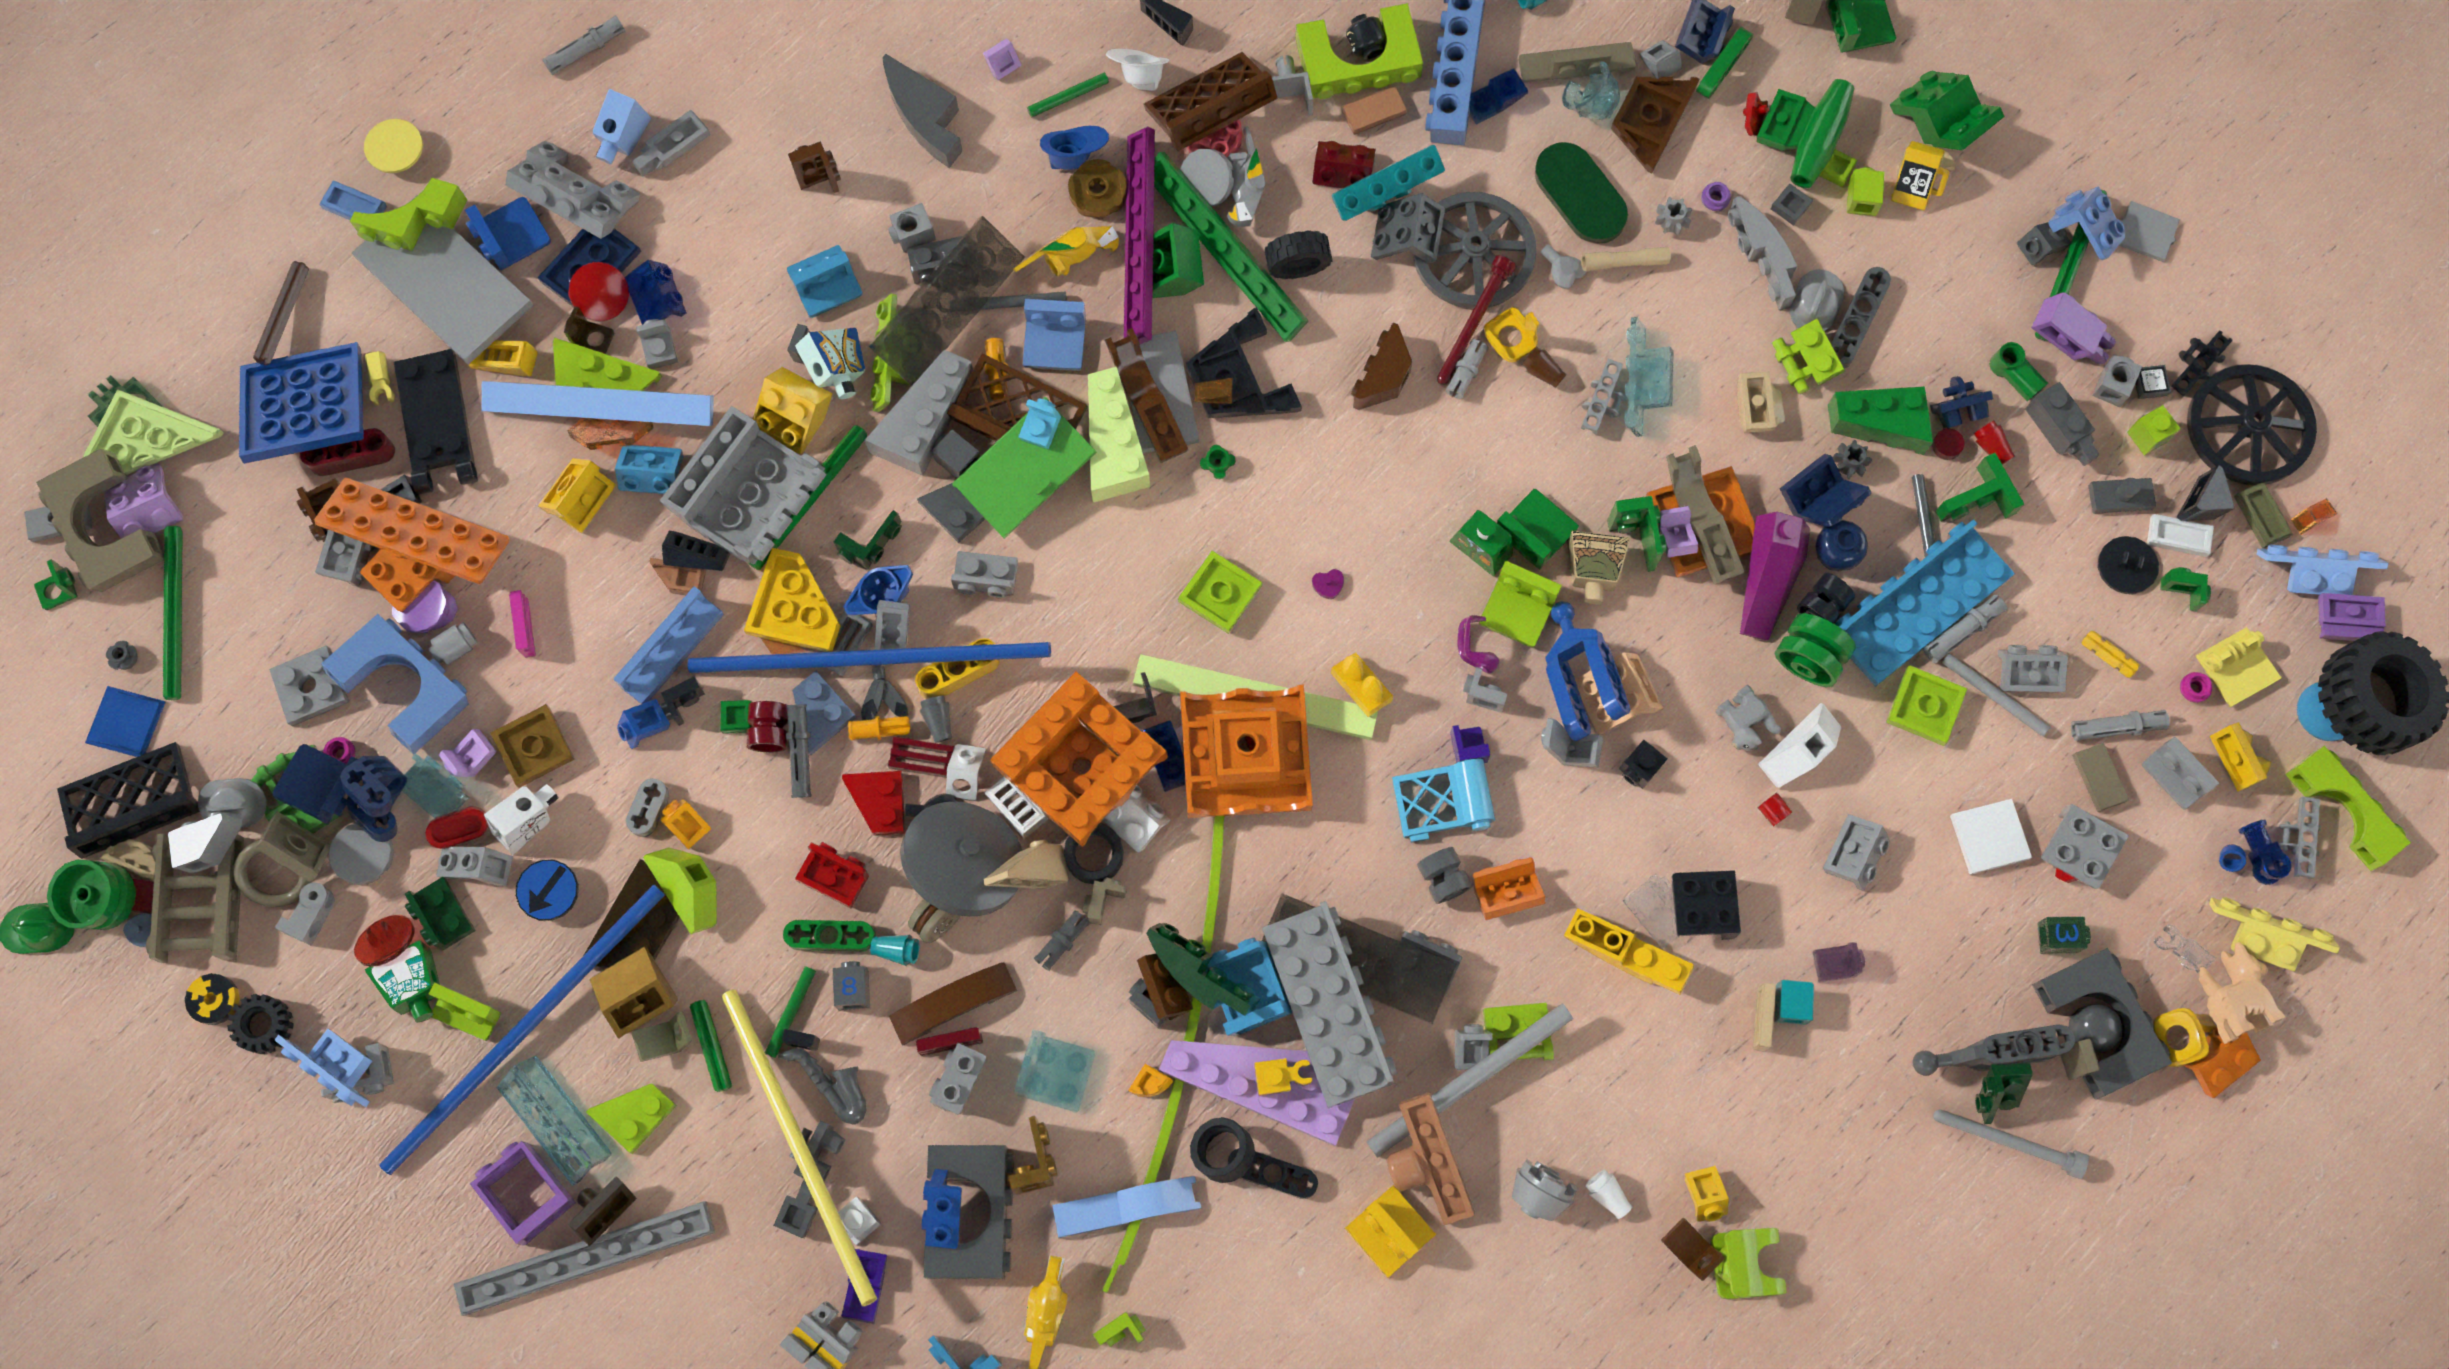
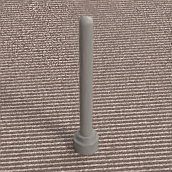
[1933,1109,2089,1179]

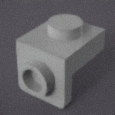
[1455,1024,1492,1070]

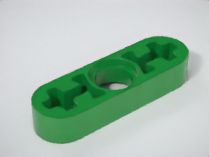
[1696,27,1754,99]
[783,920,876,952]

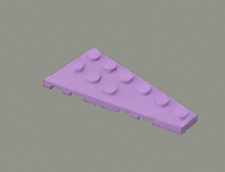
[1159,1040,1354,1146]

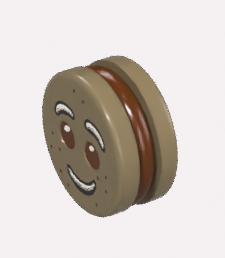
[908,899,961,943]

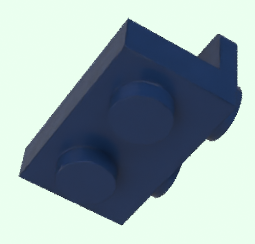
[1675,0,1735,64]

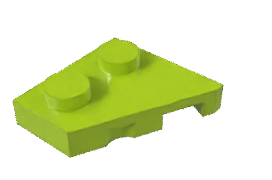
[586,1083,677,1154]

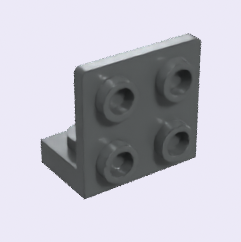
[1371,193,1445,263]

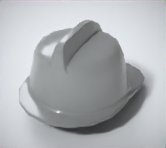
[1790,269,1844,331]
[198,778,267,828]

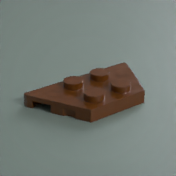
[1611,77,1700,174]

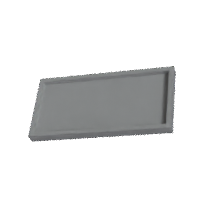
[352,195,534,364]

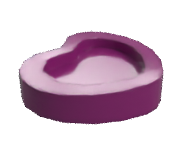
[1312,569,1344,599]

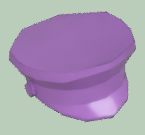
[392,580,458,633]

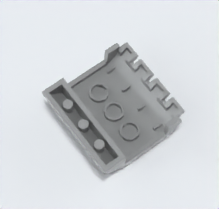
[660,406,826,564]

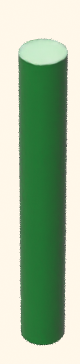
[1027,72,1109,118]
[765,966,816,1058]

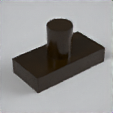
[568,1177,637,1247]

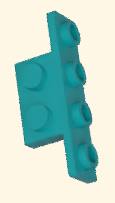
[1332,145,1445,221]

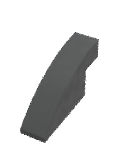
[882,54,962,168]

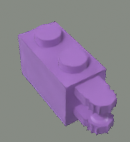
[2031,292,2116,364]

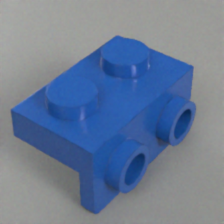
[922,1169,962,1249]

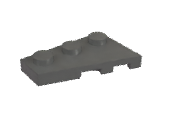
[917,483,985,543]

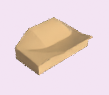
[1737,371,1785,433]

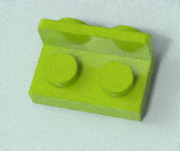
[429,983,501,1041]

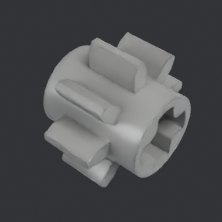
[1655,197,1692,235]

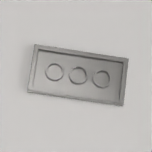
[1130,331,1199,453]

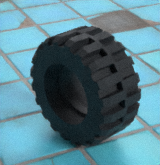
[2318,631,2449,755]

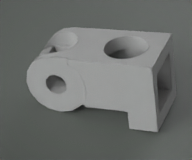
[275,882,335,946]

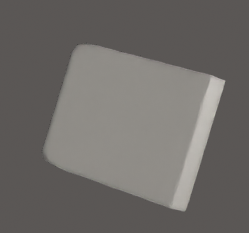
[1640,40,1682,79]

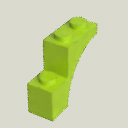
[350,178,467,251]

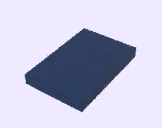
[537,228,641,308]

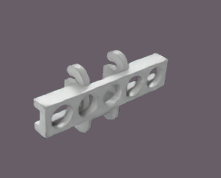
[1581,358,1627,434]
[2278,796,2321,879]

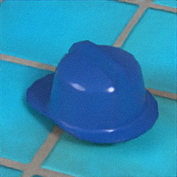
[1040,125,1109,170]

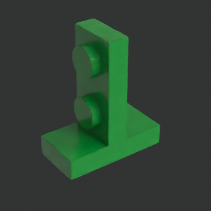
[1935,453,2024,522]

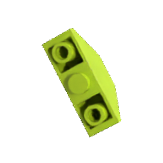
[643,847,717,934]

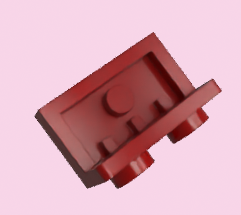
[795,842,869,909]

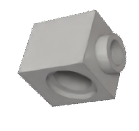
[888,203,936,253]
[2092,355,2142,407]

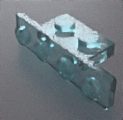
[1624,317,1674,437]

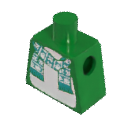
[365,940,440,1023]

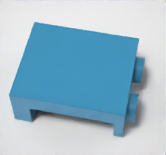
[1208,938,1293,1036]

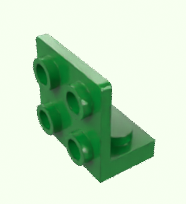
[1826,0,1896,53]
[1497,489,1579,570]
[1607,496,1666,572]

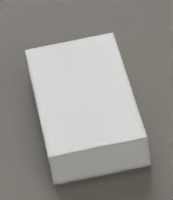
[2147,514,2214,557]

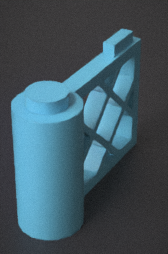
[1392,759,1495,843]

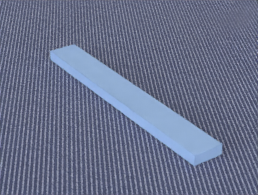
[482,381,714,426]

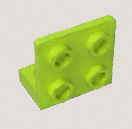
[1479,561,1562,648]

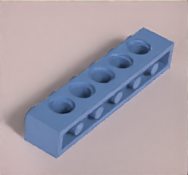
[1425,0,1485,145]

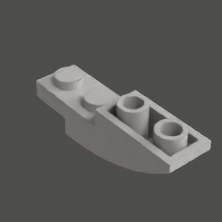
[1728,196,1797,310]

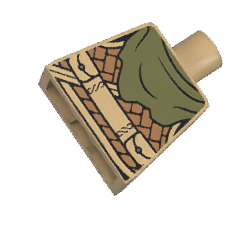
[1568,531,1630,605]

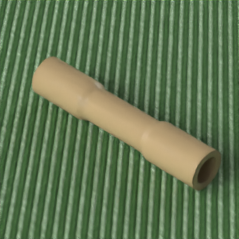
[1581,247,1671,271]

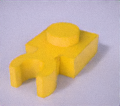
[1254,1058,1312,1096]

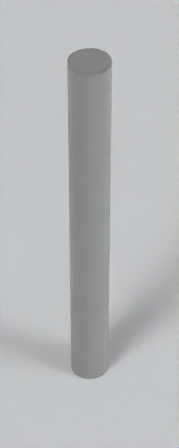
[1941,653,2050,737]

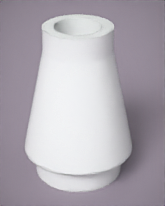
[1586,1169,1633,1219]

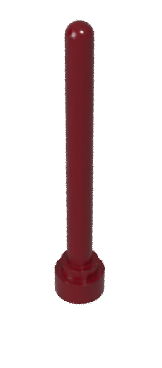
[1437,255,1517,385]

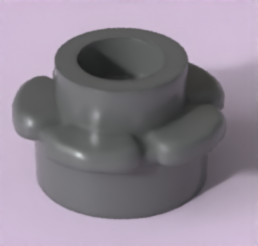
[106,641,138,670]

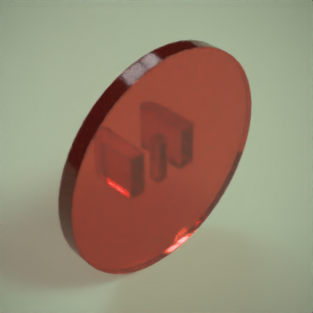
[354,915,415,967]

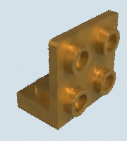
[1008,1116,1058,1195]

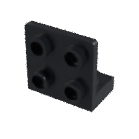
[1671,870,1741,940]

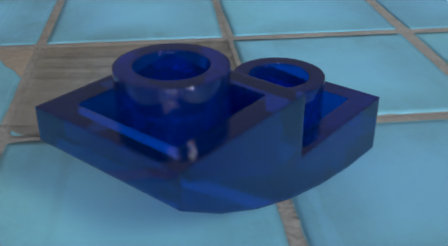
[1469,68,1528,124]
[1142,720,1186,792]

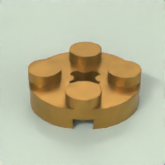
[1068,159,1126,217]

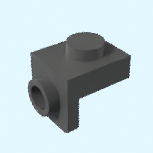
[2017,222,2072,265]

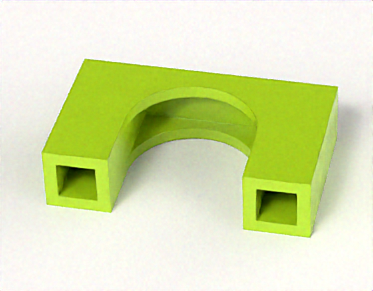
[1295,3,1423,99]

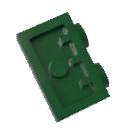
[405,877,476,951]
[1975,1063,2033,1124]

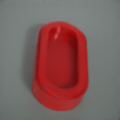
[425,806,489,849]

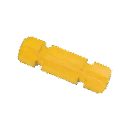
[2081,630,2140,678]

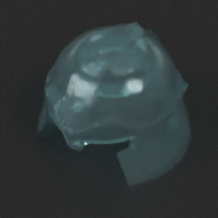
[1562,61,1620,120]

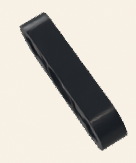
[1228,1148,1318,1199]

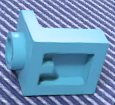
[1019,398,1062,450]

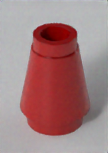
[1973,420,2015,465]

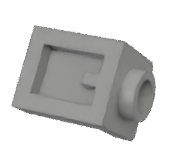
[636,319,678,369]
[1463,667,1507,713]

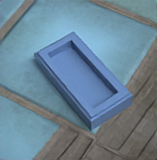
[319,180,387,220]

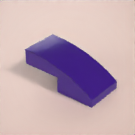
[841,1249,887,1324]

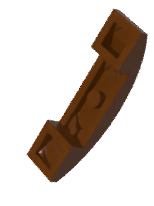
[889,962,1017,1046]

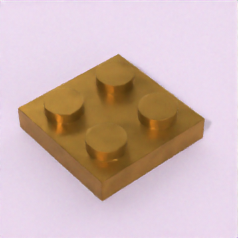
[490,704,575,788]

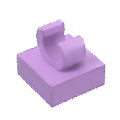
[983,38,1022,80]

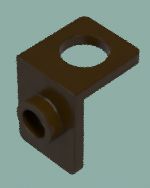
[564,306,615,354]

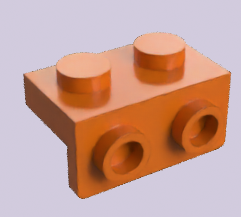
[1473,857,1546,920]
[2183,1027,2261,1098]

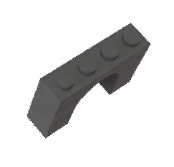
[2032,948,2172,1099]
[924,1145,1014,1279]

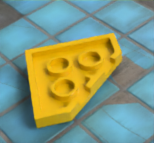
[744,548,841,652]

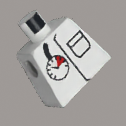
[484,784,559,856]

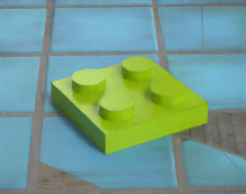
[1178,551,1262,634]
[1886,665,1967,746]

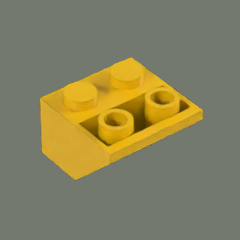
[753,367,833,455]

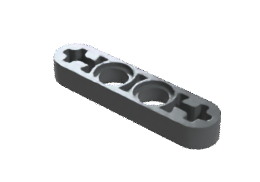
[1831,267,1891,369]

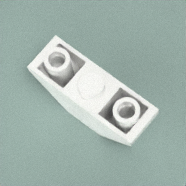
[1758,703,1841,788]

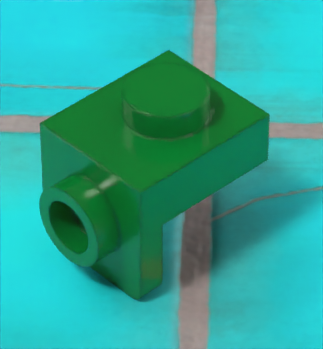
[2160,567,2211,612]

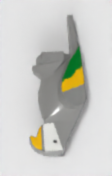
[1227,126,1266,227]

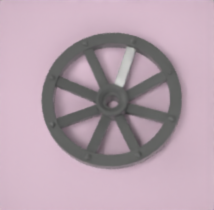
[1413,192,1536,309]

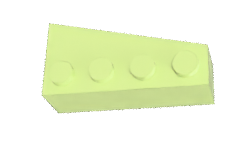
[1088,367,1150,503]

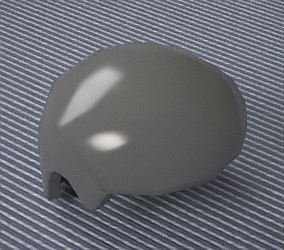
[2068,1005,2123,1053]

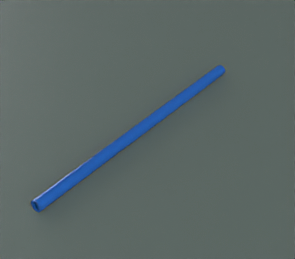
[688,642,1051,673]
[379,884,665,1175]

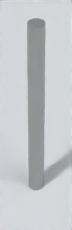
[1366,1003,1573,1158]

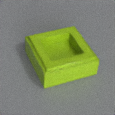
[1819,149,1857,188]

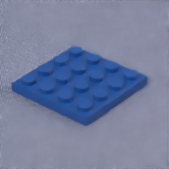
[239,342,364,464]

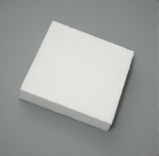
[1950,799,2032,875]

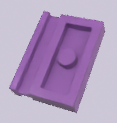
[2318,593,2386,641]

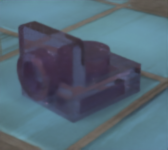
[1812,942,1865,983]

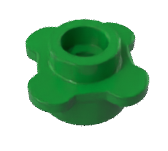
[1200,445,1236,479]

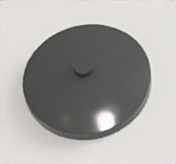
[900,802,1023,917]

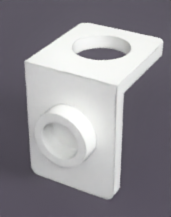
[946,744,986,800]

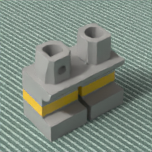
[780,1301,863,1369]

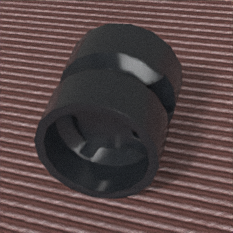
[1797,573,1855,624]

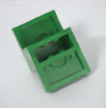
[1890,71,2005,151]

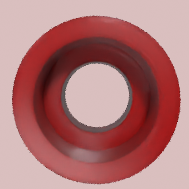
[1757,792,1792,827]

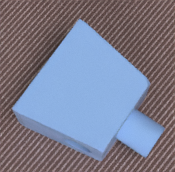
[593,89,651,164]

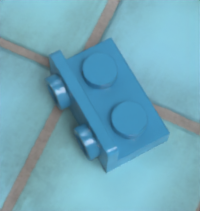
[615,444,683,494]

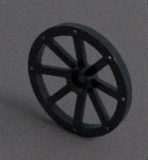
[2187,364,2317,485]

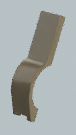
[1666,445,1745,584]

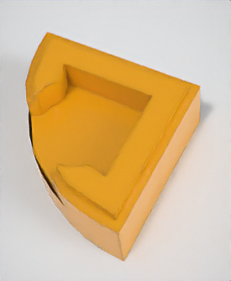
[1128,1063,1173,1097]

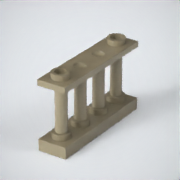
[146,834,244,963]

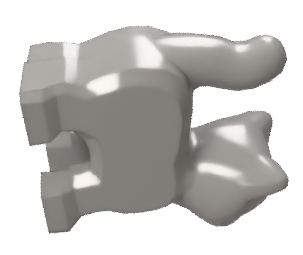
[1716,685,1781,751]

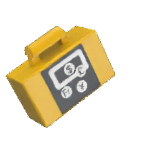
[1891,141,1950,210]

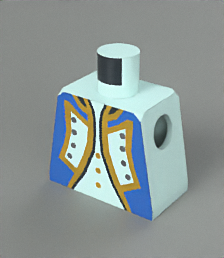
[795,328,865,400]

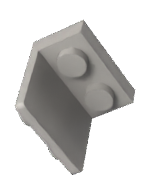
[2041,804,2129,889]

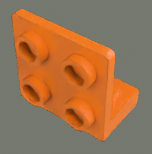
[360,549,455,612]

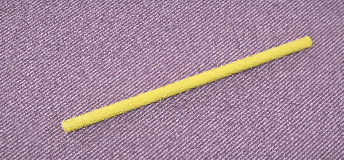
[722,990,877,1306]

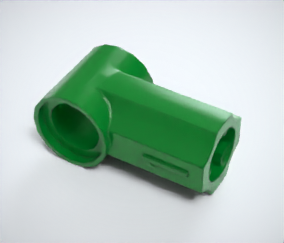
[1989,342,2048,401]

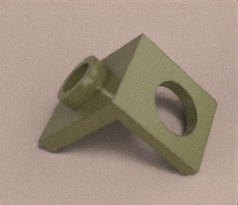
[632,1012,692,1062]

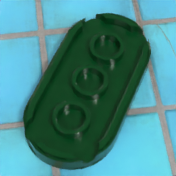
[1535,142,1628,243]

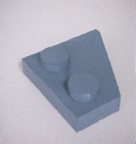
[792,671,856,755]

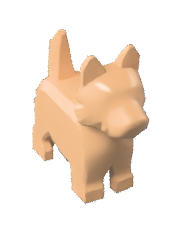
[2198,942,2286,1044]

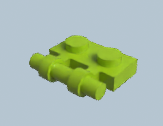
[1772,318,1846,394]

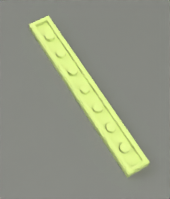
[1133,654,1378,740]

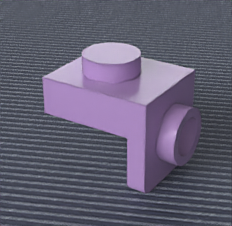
[1658,506,1698,558]
[439,729,497,777]

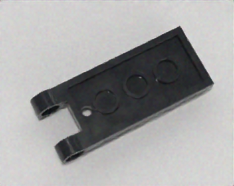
[394,349,478,495]

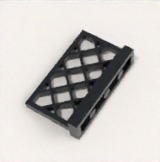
[57,742,200,859]

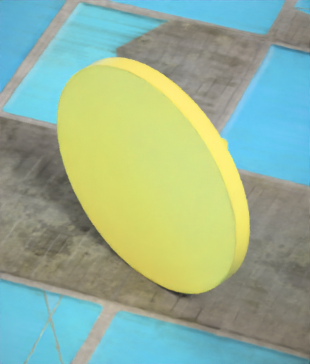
[364,119,423,173]

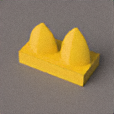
[1331,652,1393,717]
[2210,722,2271,792]

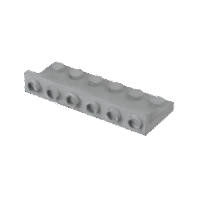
[1262,901,1398,1108]

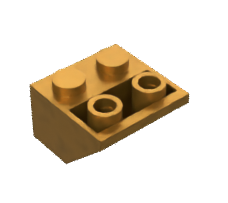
[589,946,678,1039]

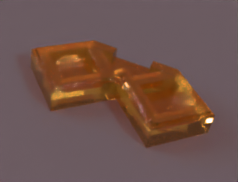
[567,418,654,450]

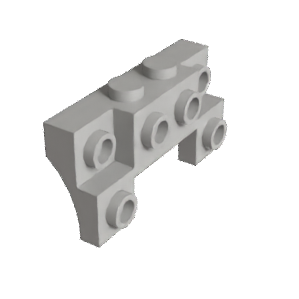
[505,141,640,239]

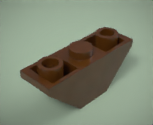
[1351,322,1412,410]

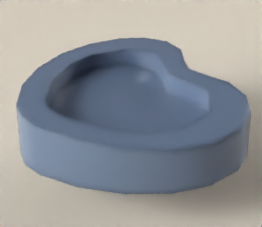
[123,913,152,947]

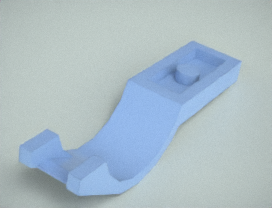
[1052,1176,1201,1238]

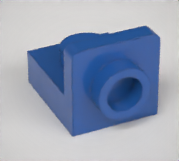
[617,699,670,749]

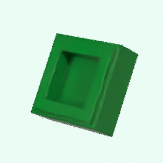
[720,700,752,733]

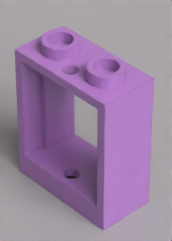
[470,1141,576,1246]

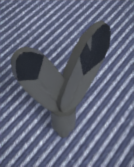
[861,665,908,720]

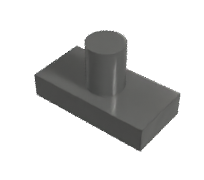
[2088,478,2156,514]

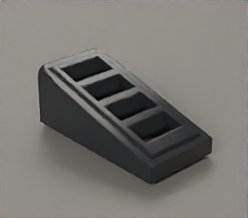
[1140,0,1193,46]
[662,531,730,571]

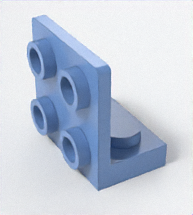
[1023,299,1086,371]

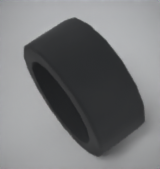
[1064,823,1124,884]
[1190,1117,1255,1183]

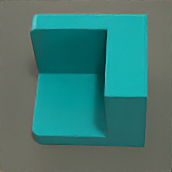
[1775,980,1814,1025]

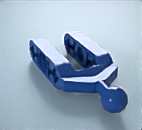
[1545,601,1630,742]

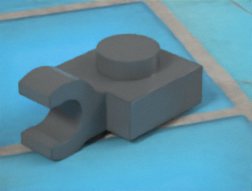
[773,1179,818,1239]

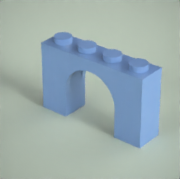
[321,614,469,755]

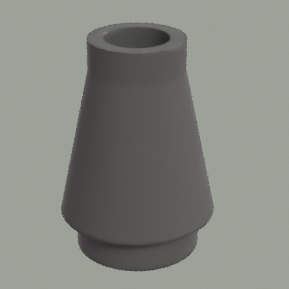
[919,696,952,743]

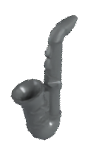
[778,1048,866,1125]

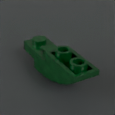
[1146,923,1260,1016]

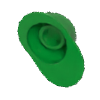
[0,903,75,954]

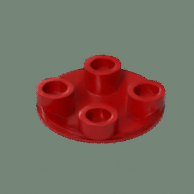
[568,262,629,322]

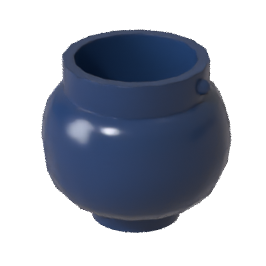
[1815,520,1868,571]

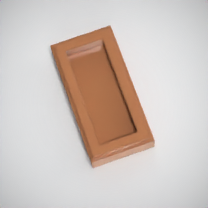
[1342,86,1407,135]

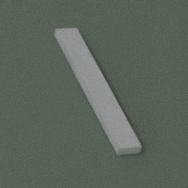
[454,1201,715,1316]

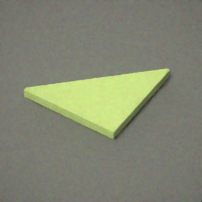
[82,389,224,475]

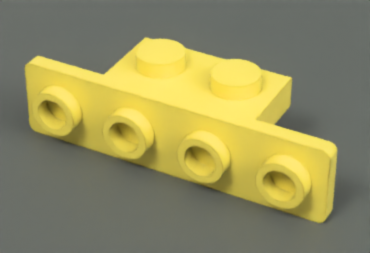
[2209,897,2340,972]

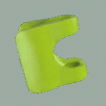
[1711,1228,1787,1299]

